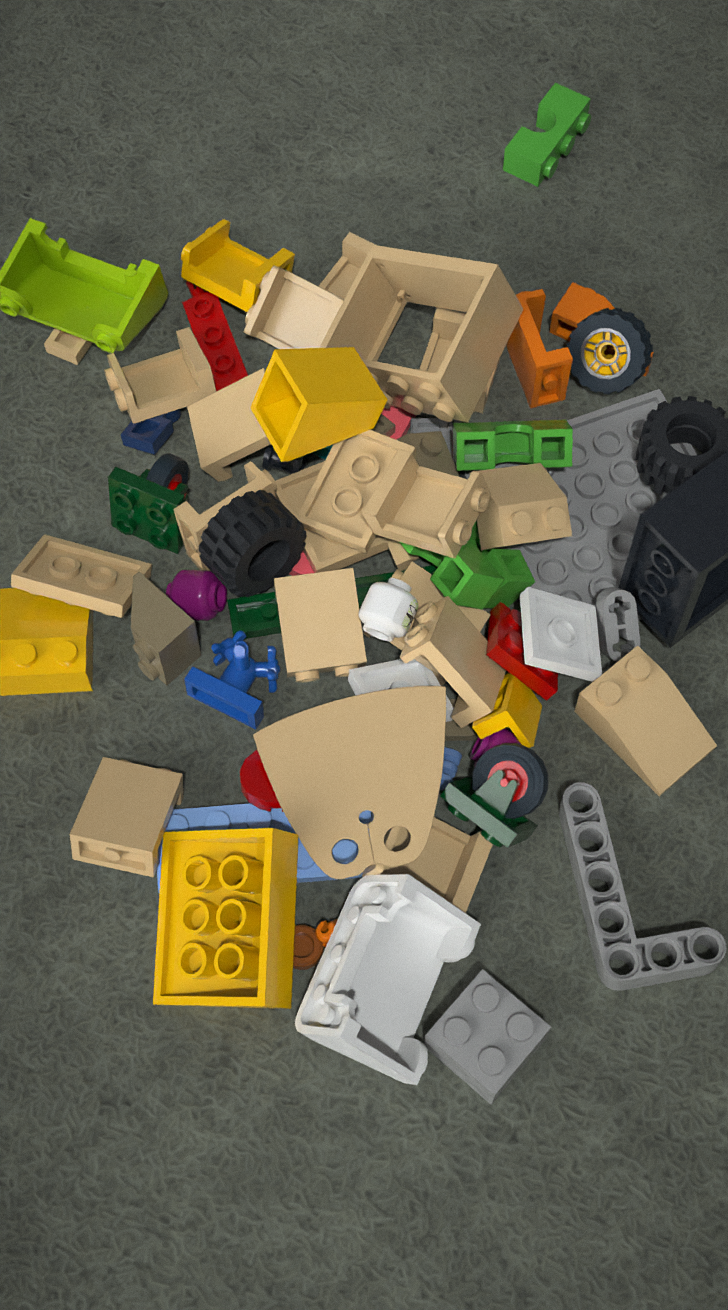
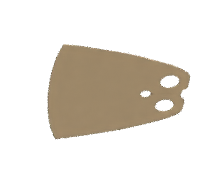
[253,686,446,879]

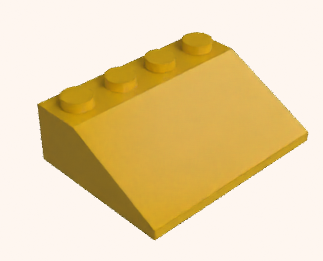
[0,588,93,696]
[153,828,298,1009]

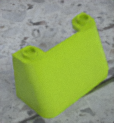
[0,218,168,353]

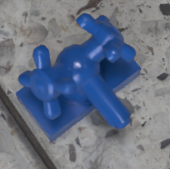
[184,630,280,730]

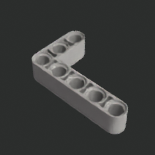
[559,782,727,990]

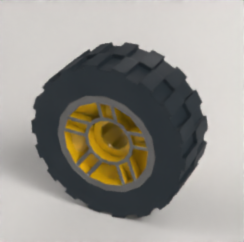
[567,308,653,394]

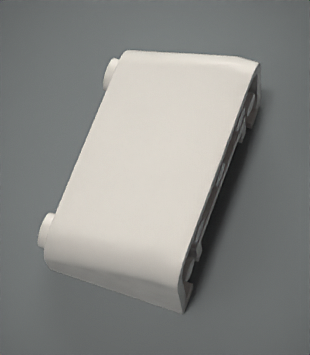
[295,874,481,1085]

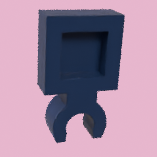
[121,409,181,455]

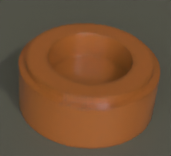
[293,925,323,970]

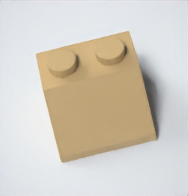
[469,463,572,550]

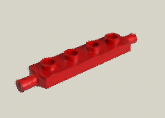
[182,281,248,392]

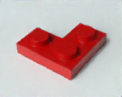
[486,602,558,701]

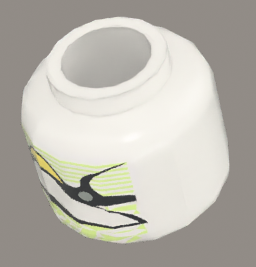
[358,578,419,642]

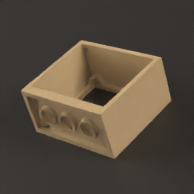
[319,245,523,422]

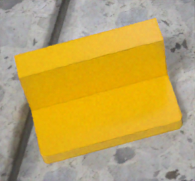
[472,673,542,748]

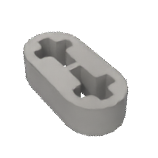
[596,587,640,662]

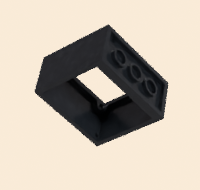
[618,451,728,648]

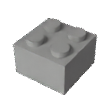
[424,969,551,1105]

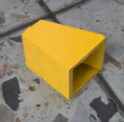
[250,347,388,462]

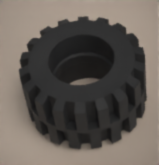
[635,396,728,495]
[199,490,307,597]

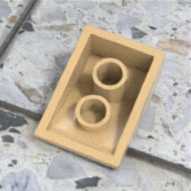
[574,645,717,796]

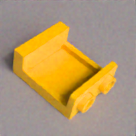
[181,219,295,312]

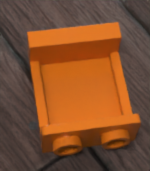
[506,289,573,408]

